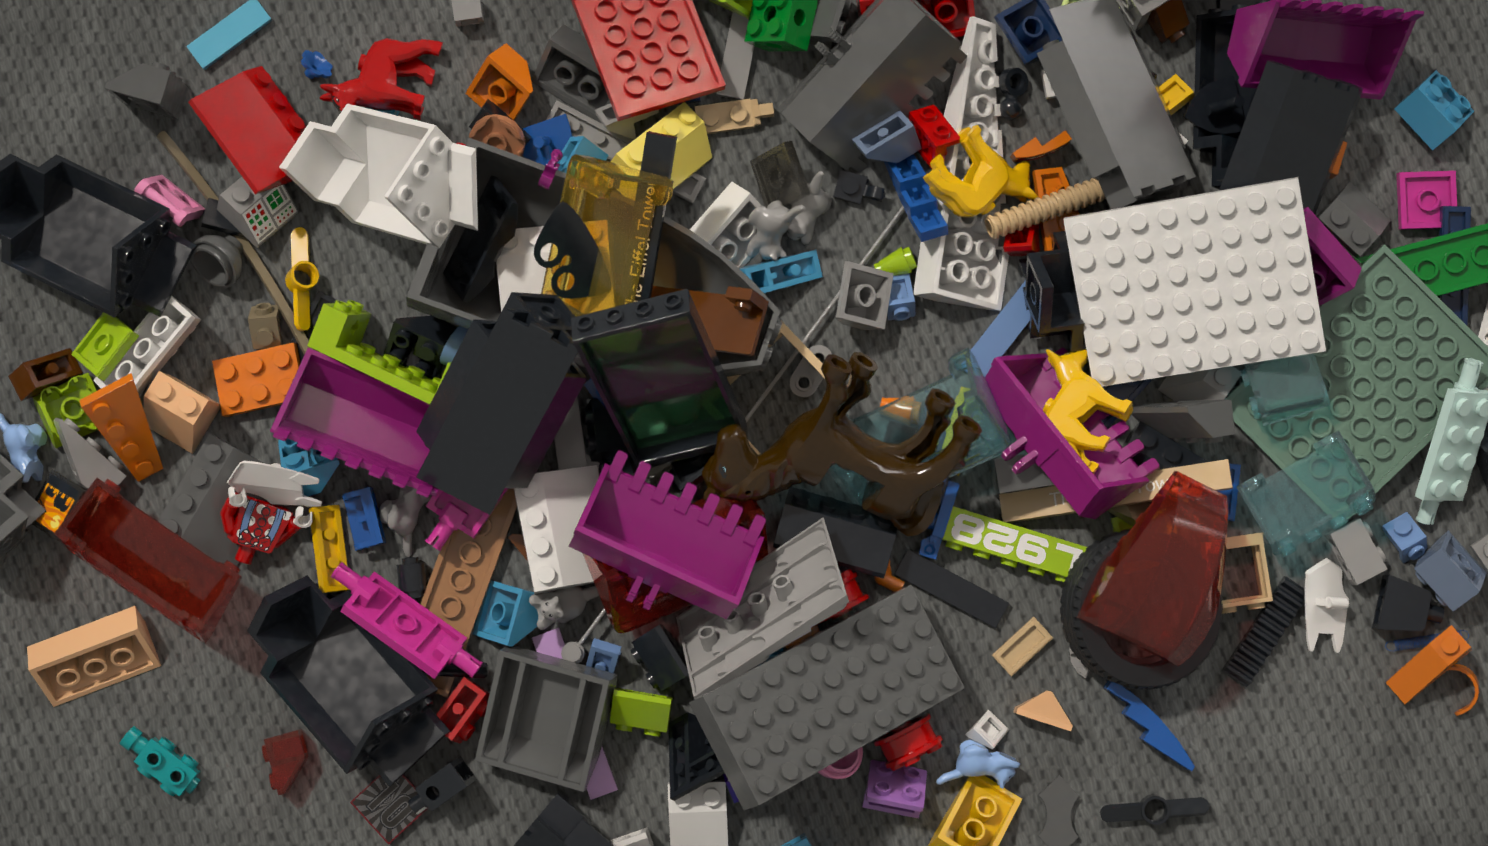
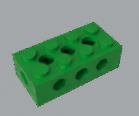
[744,0,818,52]

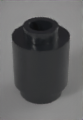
[396,557,427,598]

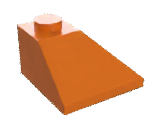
[465,43,533,121]

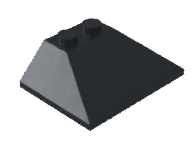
[668,712,725,801]

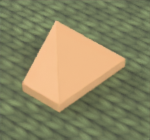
[1013,690,1073,731]

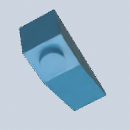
[739,250,823,293]

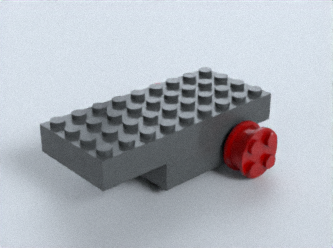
[689,569,965,810]

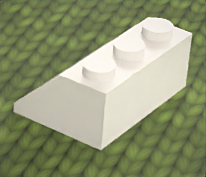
[690,182,762,268]

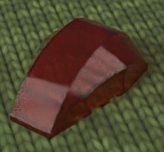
[1077,471,1228,667]

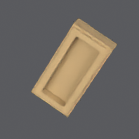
[992,617,1053,677]

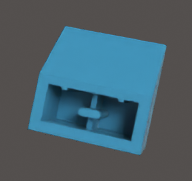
[1394,70,1474,150]

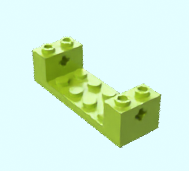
[307,300,451,404]

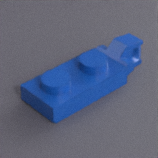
[919,481,959,559]

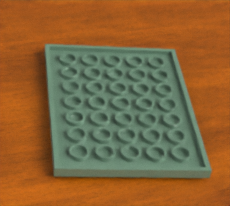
[1224,244,1488,527]

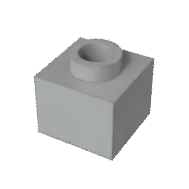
[451,0,485,27]

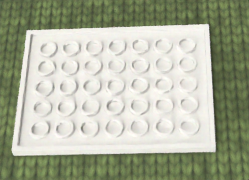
[1063,177,1326,386]

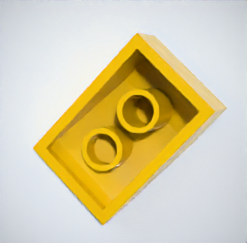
[928,775,1022,846]

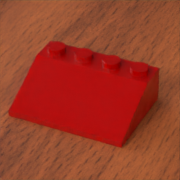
[188,66,306,195]

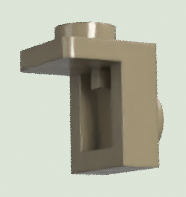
[248,303,282,349]

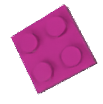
[1396,171,1457,230]

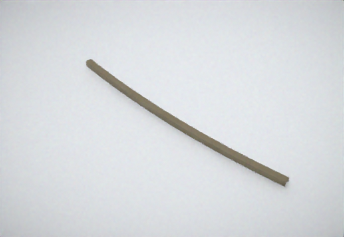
[157,131,313,355]

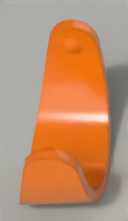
[1447,664,1479,716]

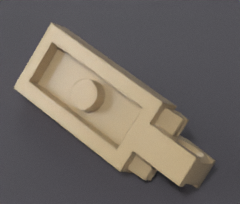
[695,99,774,134]

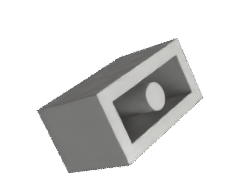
[1324,518,1387,585]

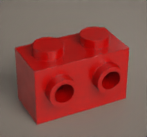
[436,677,490,744]

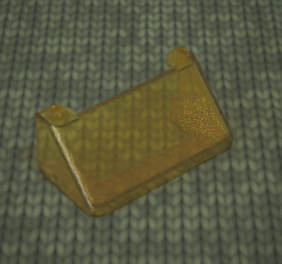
[541,154,674,351]

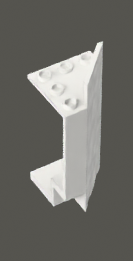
[279,104,478,248]

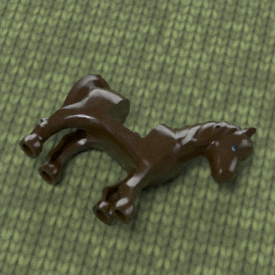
[702,352,982,536]

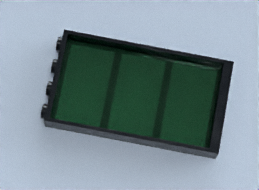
[571,289,749,468]

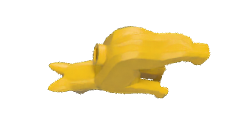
[923,125,1038,217]
[1043,349,1133,474]

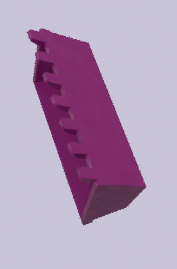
[1227,0,1424,100]
[978,348,1160,519]
[568,450,766,620]

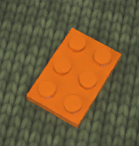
[212,342,301,417]

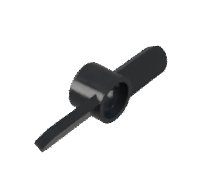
[1100,794,1210,825]

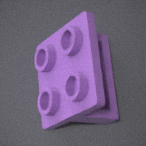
[862,760,927,819]

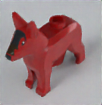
[319,38,443,120]

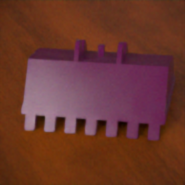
[270,348,439,498]

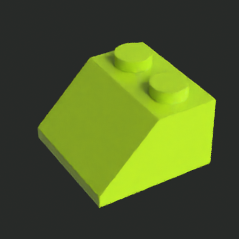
[610,688,673,737]

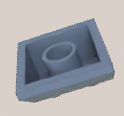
[1414,530,1487,611]

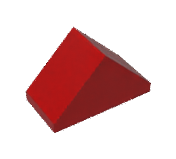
[1003,224,1040,256]

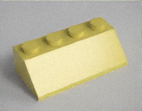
[603,102,712,201]

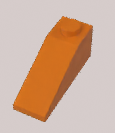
[1385,625,1472,705]

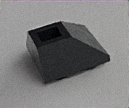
[383,315,458,380]

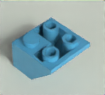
[278,439,339,496]

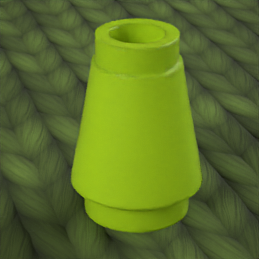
[874,246,917,276]

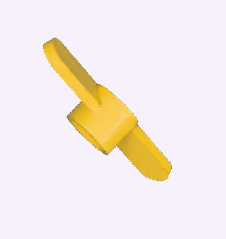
[285,227,319,331]

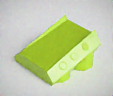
[33,373,98,449]

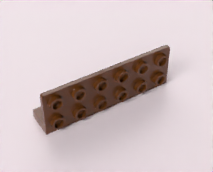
[609,273,769,356]

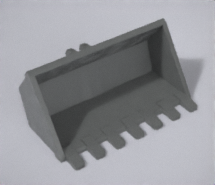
[779,0,967,173]

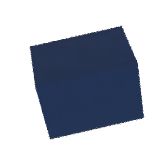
[994,0,1062,64]

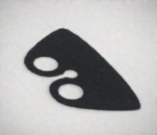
[534,202,612,299]

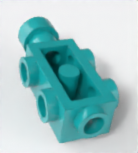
[119,726,201,796]

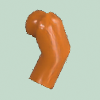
[874,559,905,592]

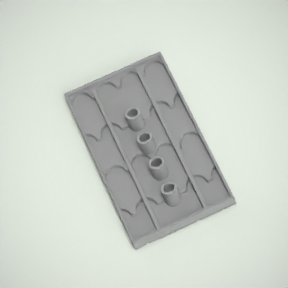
[676,517,849,699]

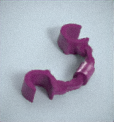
[538,149,563,190]

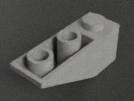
[53,418,126,502]

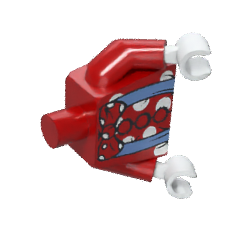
[220,487,313,565]

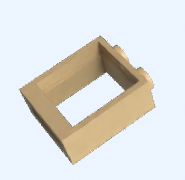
[1200,533,1273,614]

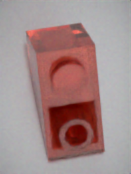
[262,729,309,795]

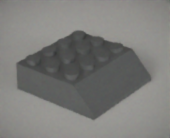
[475,646,618,792]

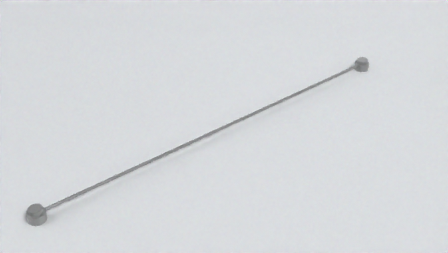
[561,201,904,663]

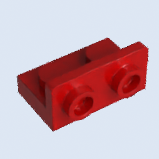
[909,105,960,169]

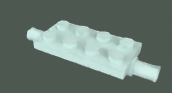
[1415,358,1488,525]

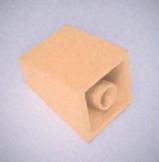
[144,371,221,454]

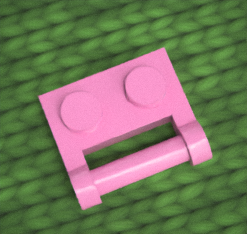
[134,175,205,227]

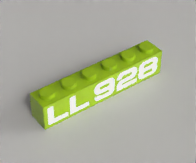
[942,506,1111,589]

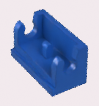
[342,487,386,551]

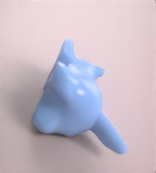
[0,413,47,483]
[936,739,1020,789]

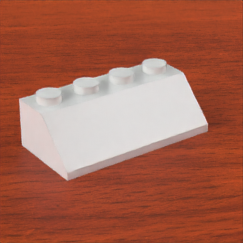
[93,296,201,397]

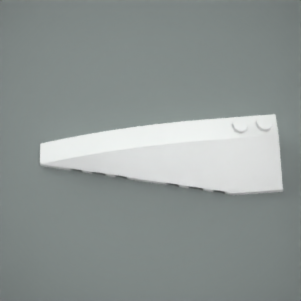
[913,16,1009,311]

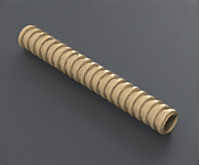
[985,178,1106,240]

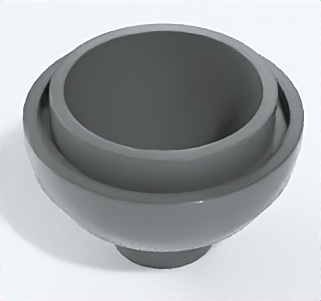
[191,235,243,288]

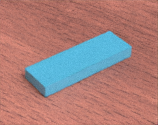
[186,0,273,70]

